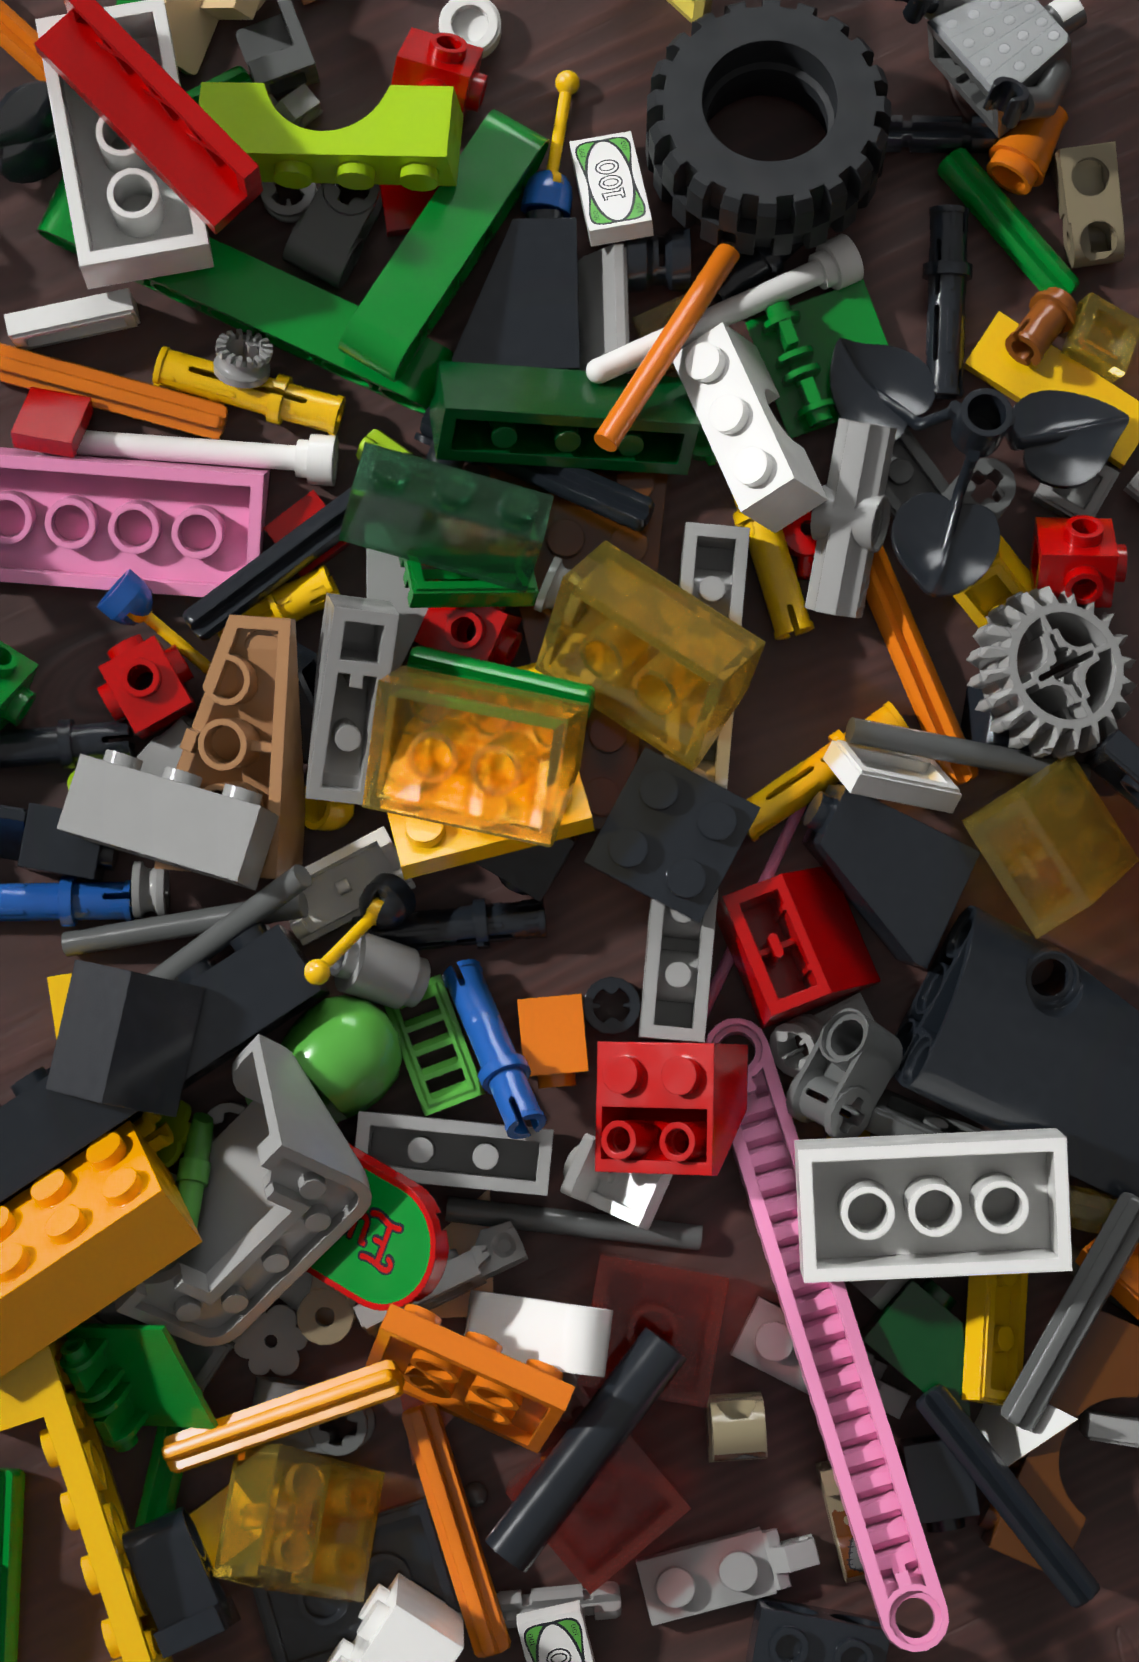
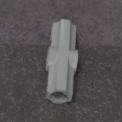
[805,418,897,618]

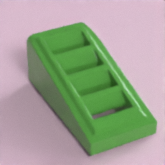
[384,974,486,1116]

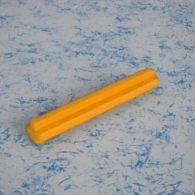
[161,1359,405,1473]

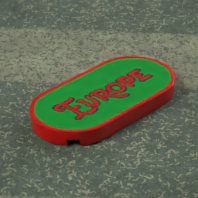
[306,1143,449,1311]

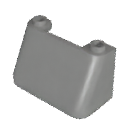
[115,1034,372,1347]

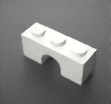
[673,322,828,533]

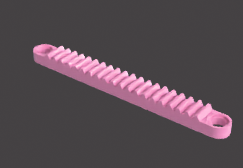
[706,1018,949,1652]

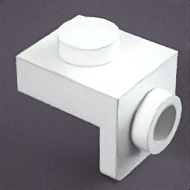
[560,1133,673,1231]

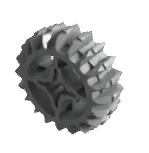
[966,586,1137,759]

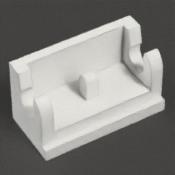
[289,826,416,946]

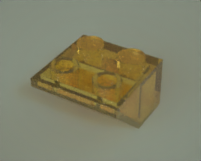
[962,755,1139,939]
[213,1444,385,1603]

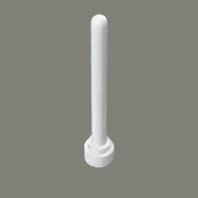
[586,234,864,384]
[76,430,339,486]

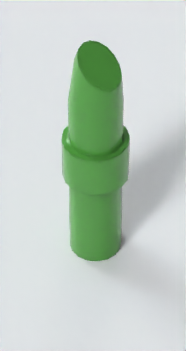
[176,1112,214,1228]

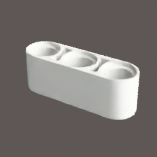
[464,1290,613,1377]

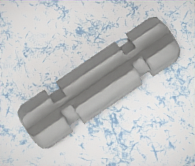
[497,1581,622,1629]

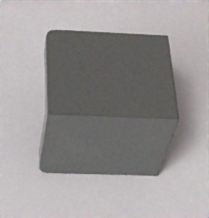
[236,0,320,98]

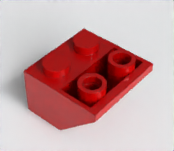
[716,867,881,1029]
[595,1041,748,1176]

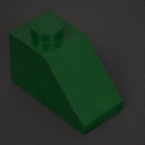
[860,1278,971,1417]

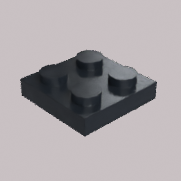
[584,747,761,924]

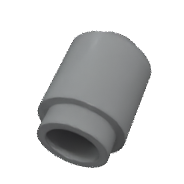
[330,932,431,1009]

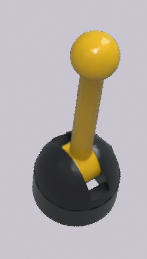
[304,873,416,985]

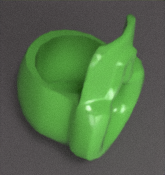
[245,994,403,1124]

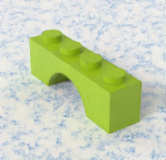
[199,82,463,191]

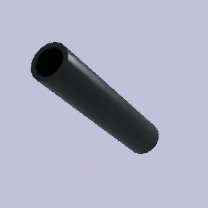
[485,1327,687,1572]

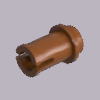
[1005,287,1077,366]

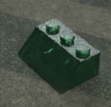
[338,441,554,593]

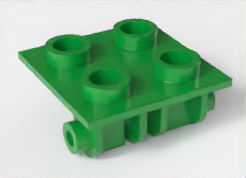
[745,280,888,439]
[60,1323,218,1452]

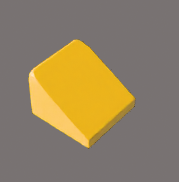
[953,535,1032,628]

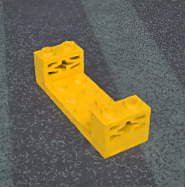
[0,1335,174,1662]

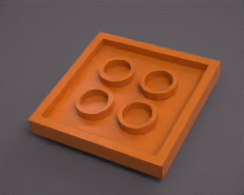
[365,1304,575,1454]

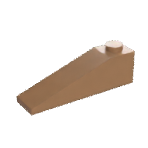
[154,615,306,879]

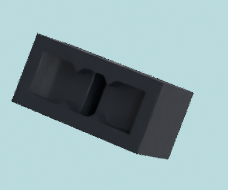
[746,1597,890,1662]

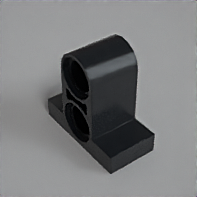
[122,1506,241,1659]

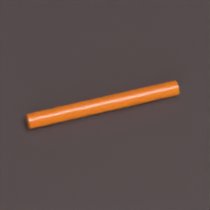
[594,243,740,452]

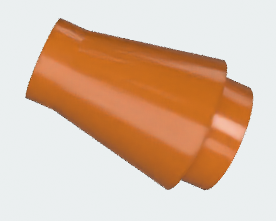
[986,105,1068,195]

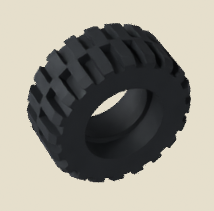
[645,0,891,256]

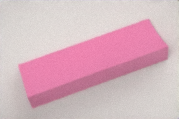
[0,447,270,597]

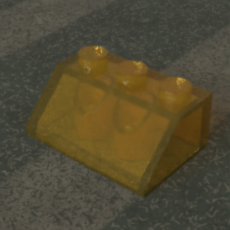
[535,540,766,771]
[362,666,589,847]

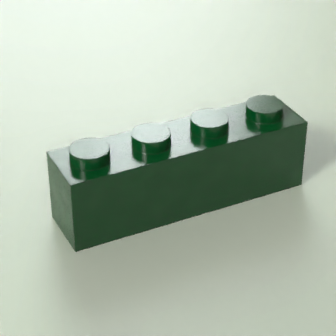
[429,361,700,475]

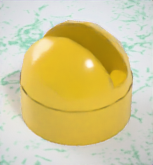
[304,786,355,831]

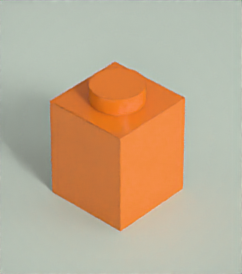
[517,994,589,1089]

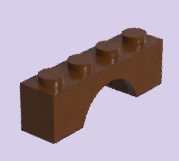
[977,1310,1139,1571]

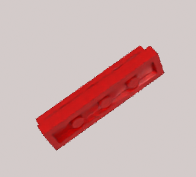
[34,0,263,234]

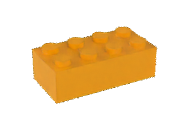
[0,1120,203,1378]

